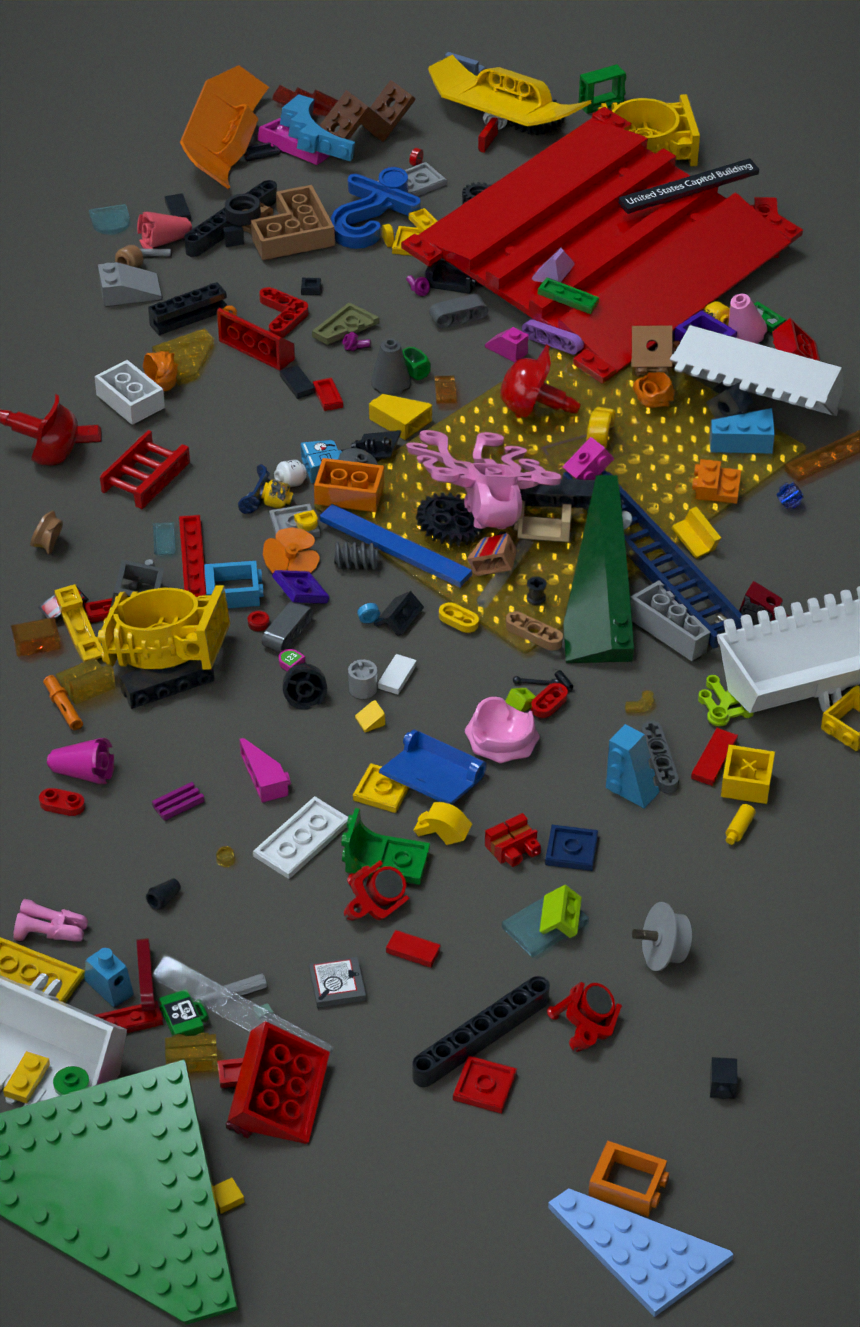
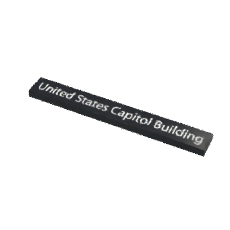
[618,158,760,214]

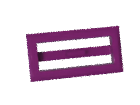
[152,782,205,821]

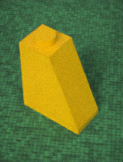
[369,394,432,440]

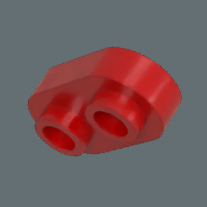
[531,683,568,718]
[39,788,85,816]

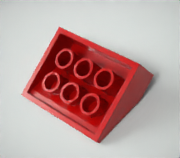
[227,1021,330,1144]

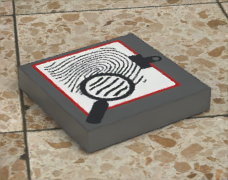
[309,957,366,1008]

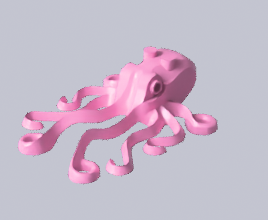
[406,430,561,529]

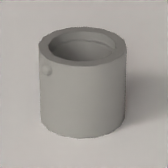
[348,659,377,699]

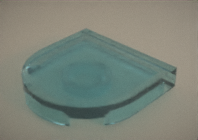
[89,204,130,234]

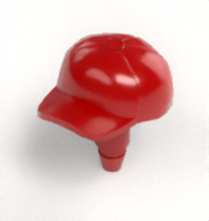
[500,344,581,419]
[0,394,78,466]

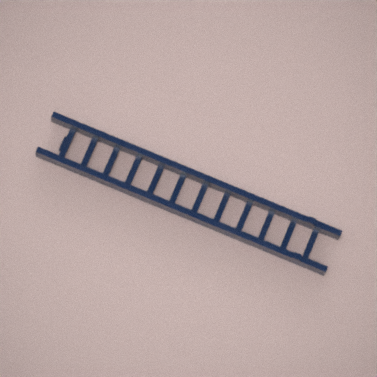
[562,470,742,649]

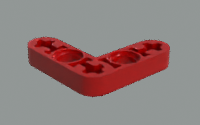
[259,287,309,338]

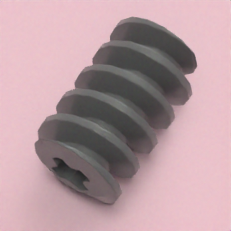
[334,542,379,570]

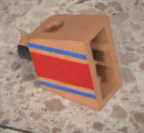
[467,531,517,576]

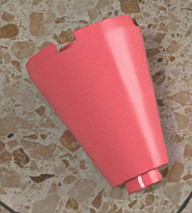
[137,211,192,249]

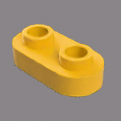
[439,602,479,633]

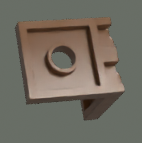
[631,326,672,377]

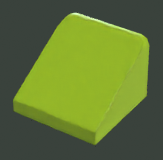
[505,688,536,712]

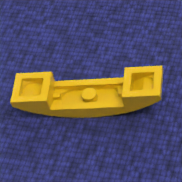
[54,584,103,663]

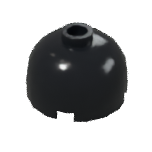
[282,663,328,710]

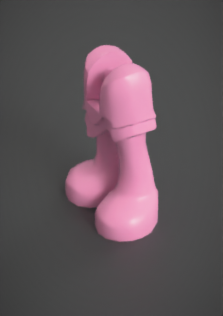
[13,899,88,942]

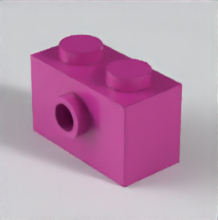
[562,437,614,480]

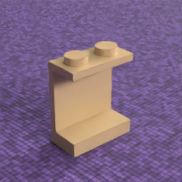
[514,501,571,542]

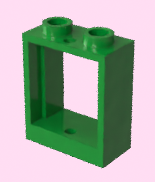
[578,64,627,114]

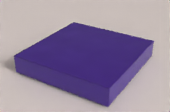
[272,570,330,603]

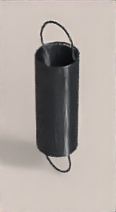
[553,669,575,693]

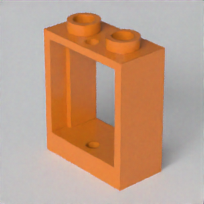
[588,1140,670,1217]

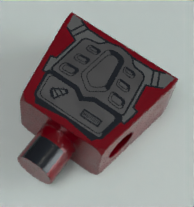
[739,581,790,625]

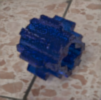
[776,482,804,509]

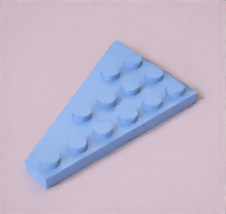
[548,1188,733,1317]

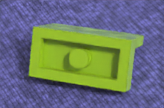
[539,884,582,938]

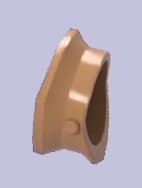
[30,510,63,554]

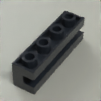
[148,282,227,336]
[120,660,214,709]

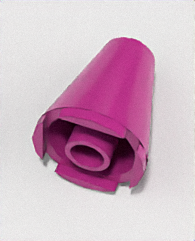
[47,738,114,784]

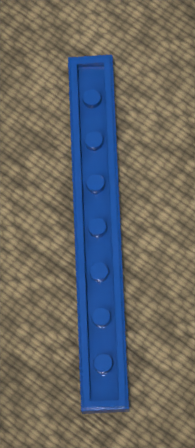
[320,504,472,587]

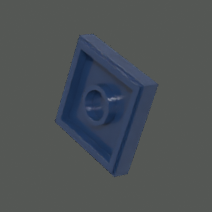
[545,824,598,871]

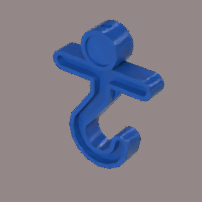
[331,167,421,249]

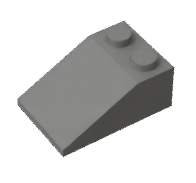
[98,262,162,306]

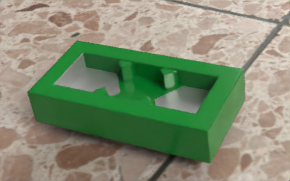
[754,301,786,333]

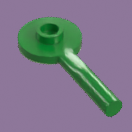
[53,1066,89,1096]

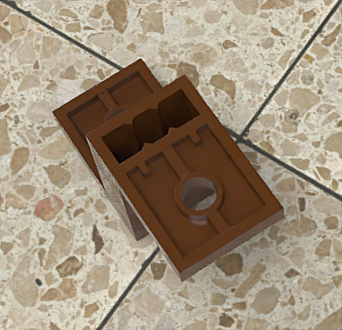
[320,80,416,142]

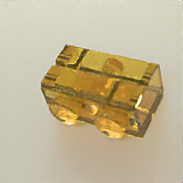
[165,1033,218,1073]

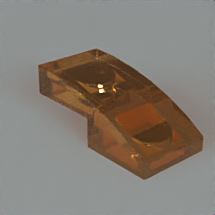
[434,375,457,404]

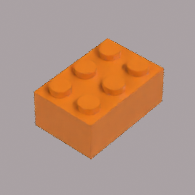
[314,458,385,512]

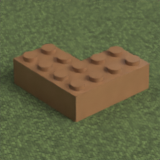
[251,185,335,260]

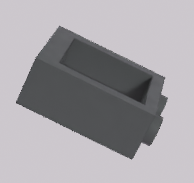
[110,559,164,608]

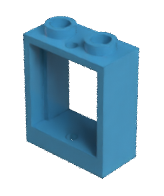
[204,561,264,608]

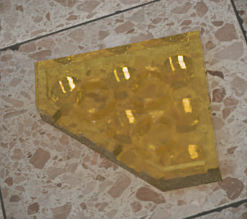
[152,328,214,385]

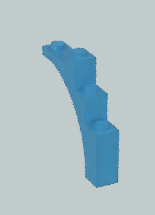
[280,94,355,161]

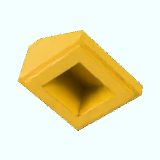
[355,700,385,732]

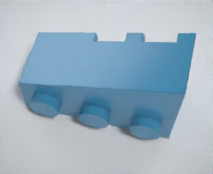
[710,408,774,453]
[606,724,660,808]

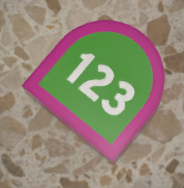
[279,649,306,671]

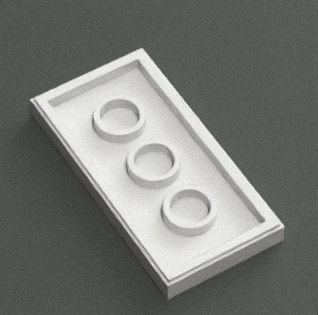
[253,796,348,879]

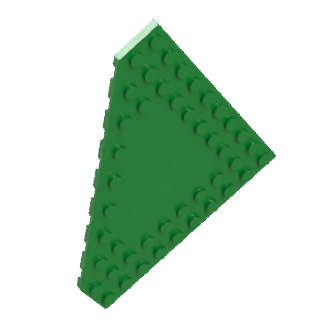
[0,1060,239,1325]

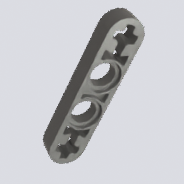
[641,721,679,793]

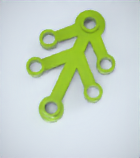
[698,675,754,726]

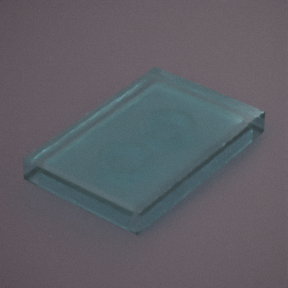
[502,897,589,957]

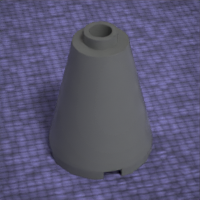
[371,339,411,396]

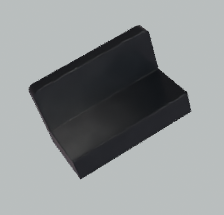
[374,591,424,636]

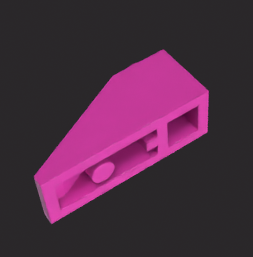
[239,738,291,803]

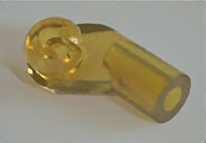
[625,690,655,713]

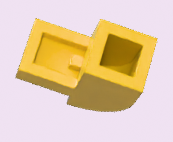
[413,802,472,845]

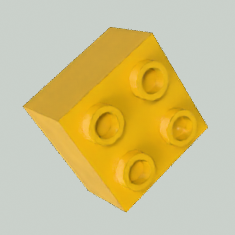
[721,745,775,804]

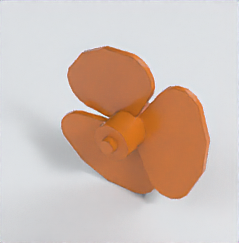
[263,527,320,574]

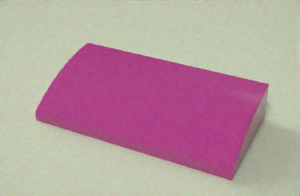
[258,118,330,165]

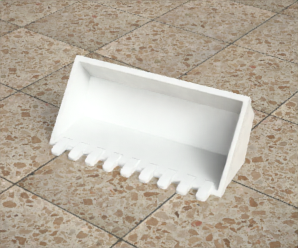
[670,325,844,416]
[717,586,860,713]
[0,973,127,1106]

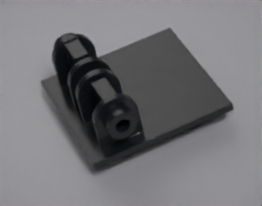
[351,430,401,459]

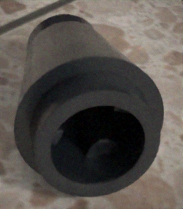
[146,878,181,909]

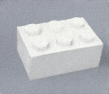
[95,360,165,425]

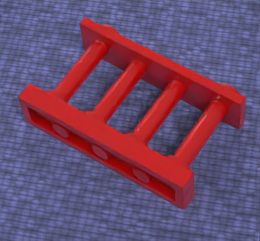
[100,430,190,509]

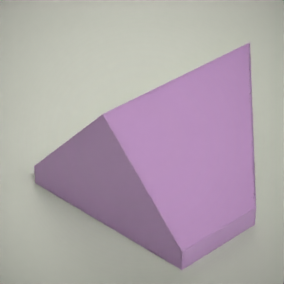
[532,248,575,282]

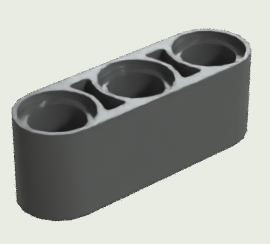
[429,294,489,328]
[262,601,313,653]

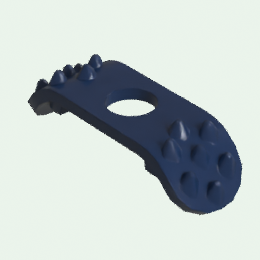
[238,464,270,514]

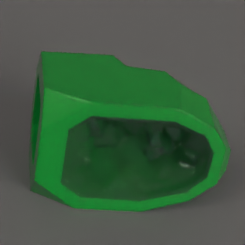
[403,347,431,380]

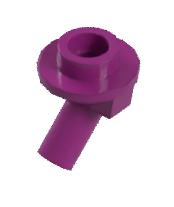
[406,275,430,296]
[343,332,372,351]

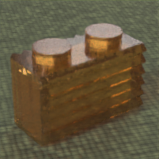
[11,617,61,657]

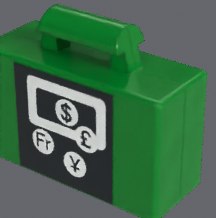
[159,989,209,1046]

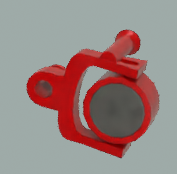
[344,861,410,921]
[547,982,622,1052]

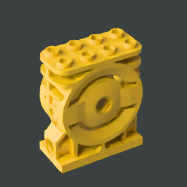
[598,94,700,167]
[98,585,231,669]

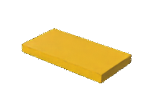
[0,937,85,1003]

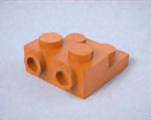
[692,459,741,504]

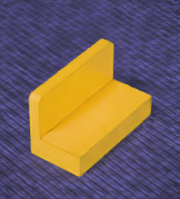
[672,507,721,559]

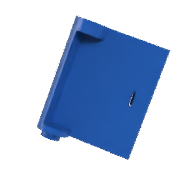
[379,729,487,805]

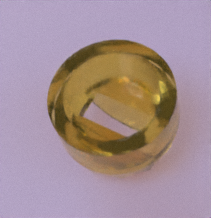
[216,846,235,867]

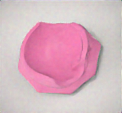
[465,697,540,763]

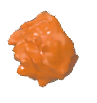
[143,351,178,391]
[633,372,675,408]

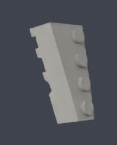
[630,580,710,661]

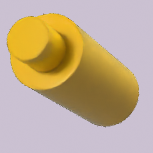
[725,804,756,845]

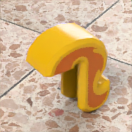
[586,407,616,448]

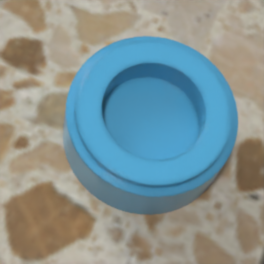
[357,603,380,623]

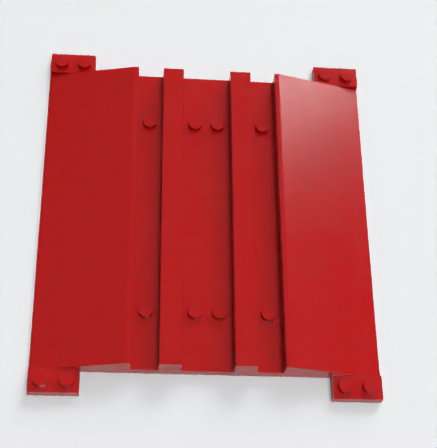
[401,107,803,384]

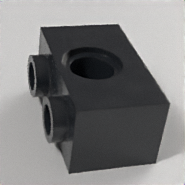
[706,381,754,419]

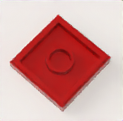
[453,1055,517,1114]

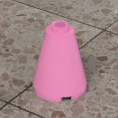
[728,294,767,344]

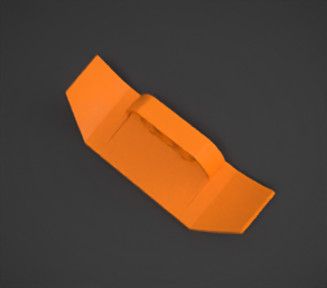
[180,65,269,189]

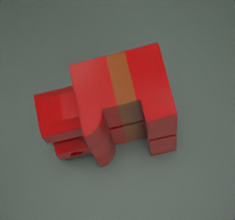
[485,813,541,867]

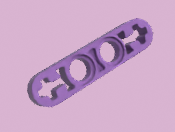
[522,319,584,354]

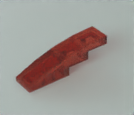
[272,85,338,116]

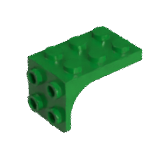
[341,808,430,885]

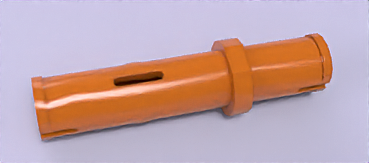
[43,675,83,730]

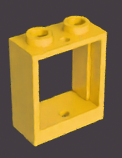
[821,685,860,752]

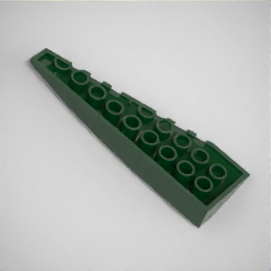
[563,475,634,663]

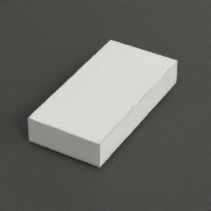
[378,654,416,695]

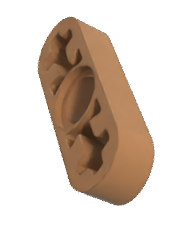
[506,611,563,651]

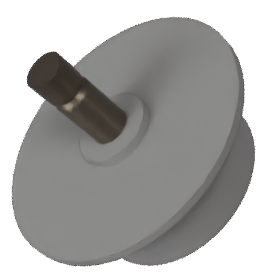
[632,902,692,971]

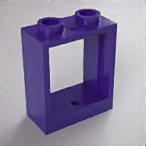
[674,311,737,341]

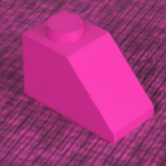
[485,327,529,362]

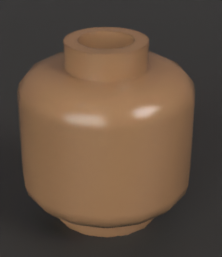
[115,245,144,268]

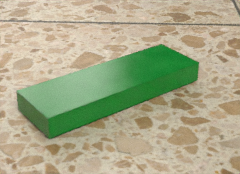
[537,277,600,314]

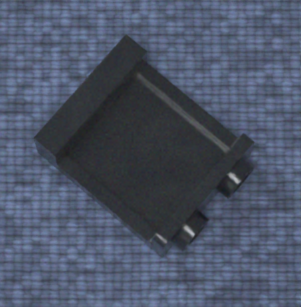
[425,258,477,294]

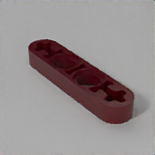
[136,938,155,1012]

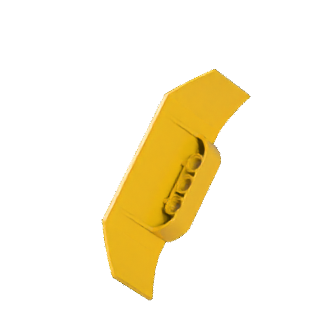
[428,54,591,126]

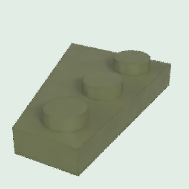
[312,302,380,345]

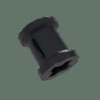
[526,576,547,606]

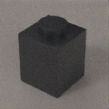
[710,1057,738,1099]

